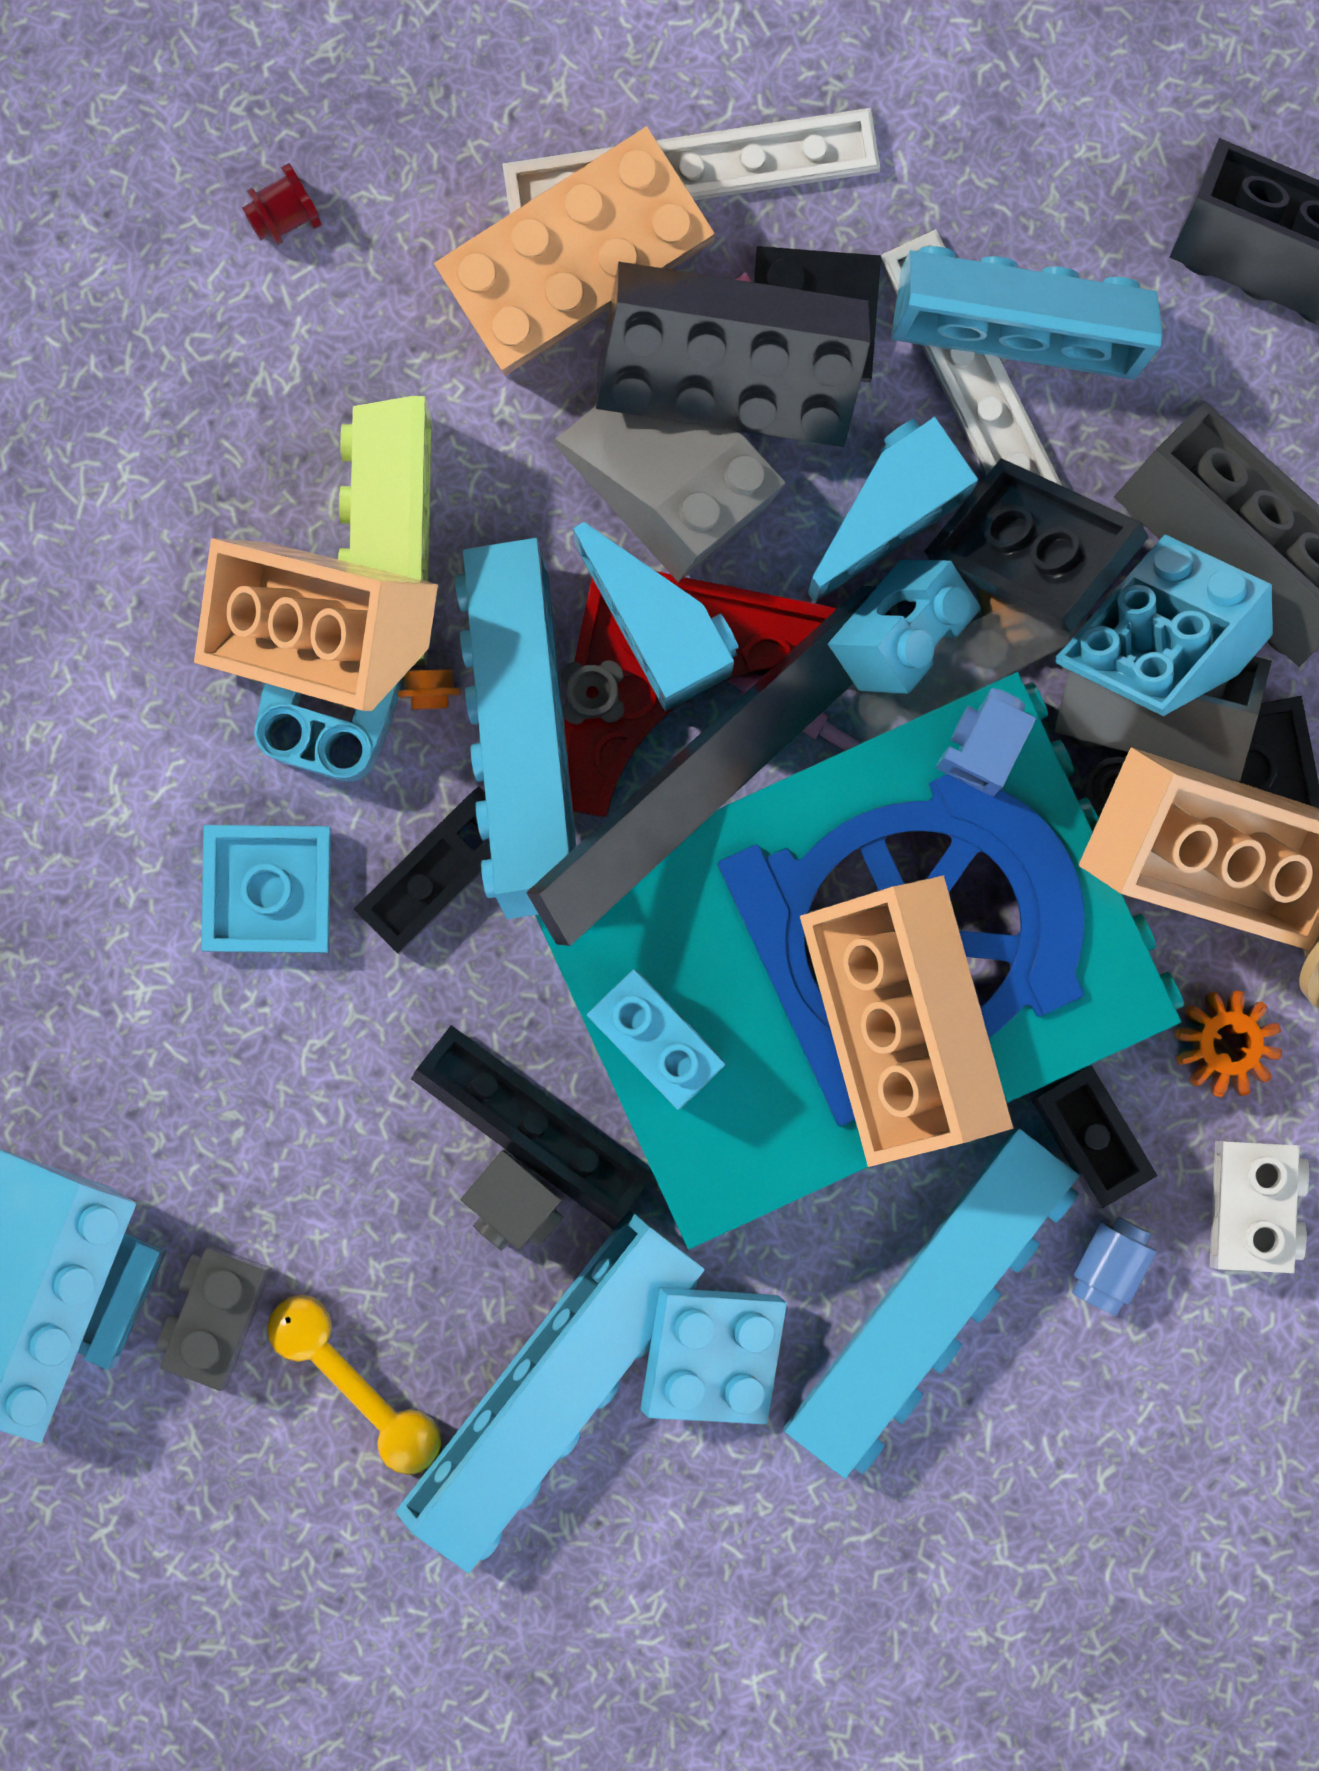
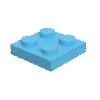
[201,825,332,954]
[640,1287,787,1424]

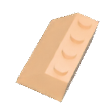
[194,538,438,711]
[800,875,1013,1167]

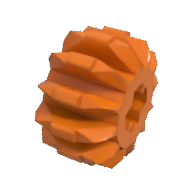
[1173,991,1282,1097]

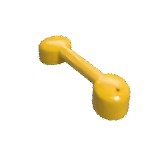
[267,1294,442,1475]

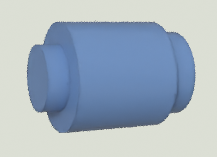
[1072,1217,1157,1316]

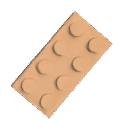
[434,126,715,376]
[1079,747,1319,951]

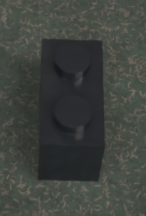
[1030,1065,1158,1209]

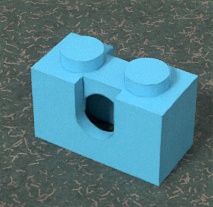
[828,560,981,694]

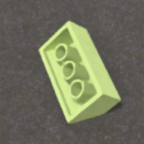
[338,396,432,665]

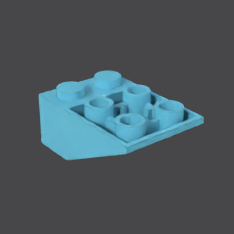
[1056,535,1273,716]

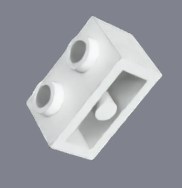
[1210,1141,1309,1273]

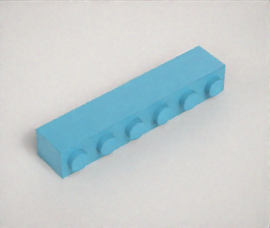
[455,537,576,919]
[783,1128,1080,1479]
[395,1210,705,1574]

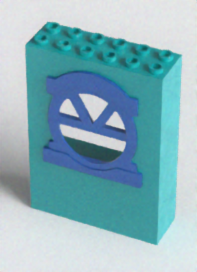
[535,672,1184,1250]

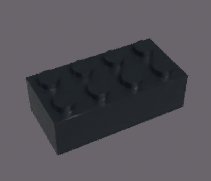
[596,261,871,447]

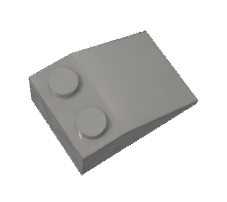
[553,406,786,583]

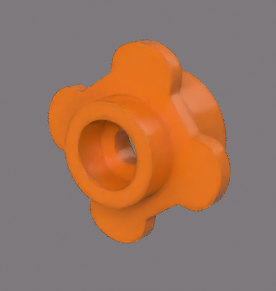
[397,670,461,710]

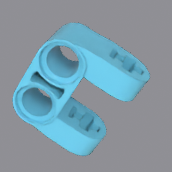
[254,677,403,782]

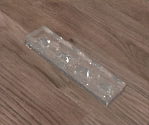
[840,603,1087,742]

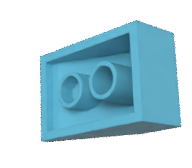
[808,417,978,603]
[573,522,739,712]

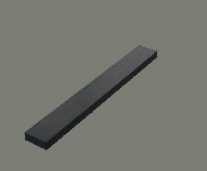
[526,586,892,946]

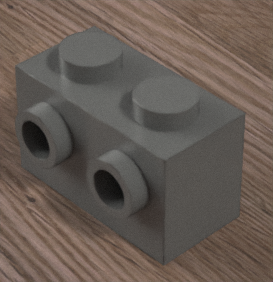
[460,1150,564,1251]
[156,1246,272,1391]

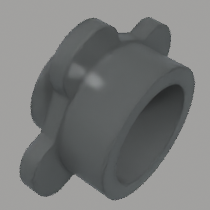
[560,660,624,725]

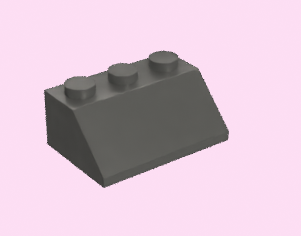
[1054,613,1272,781]

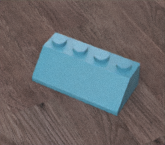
[891,246,1162,380]
[0,1149,137,1443]

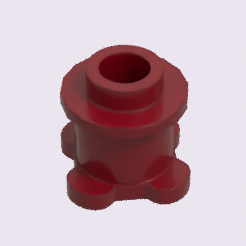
[242,163,322,245]

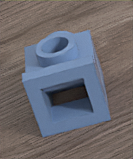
[935,688,1036,797]

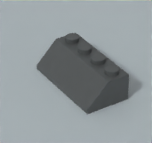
[1114,400,1319,667]

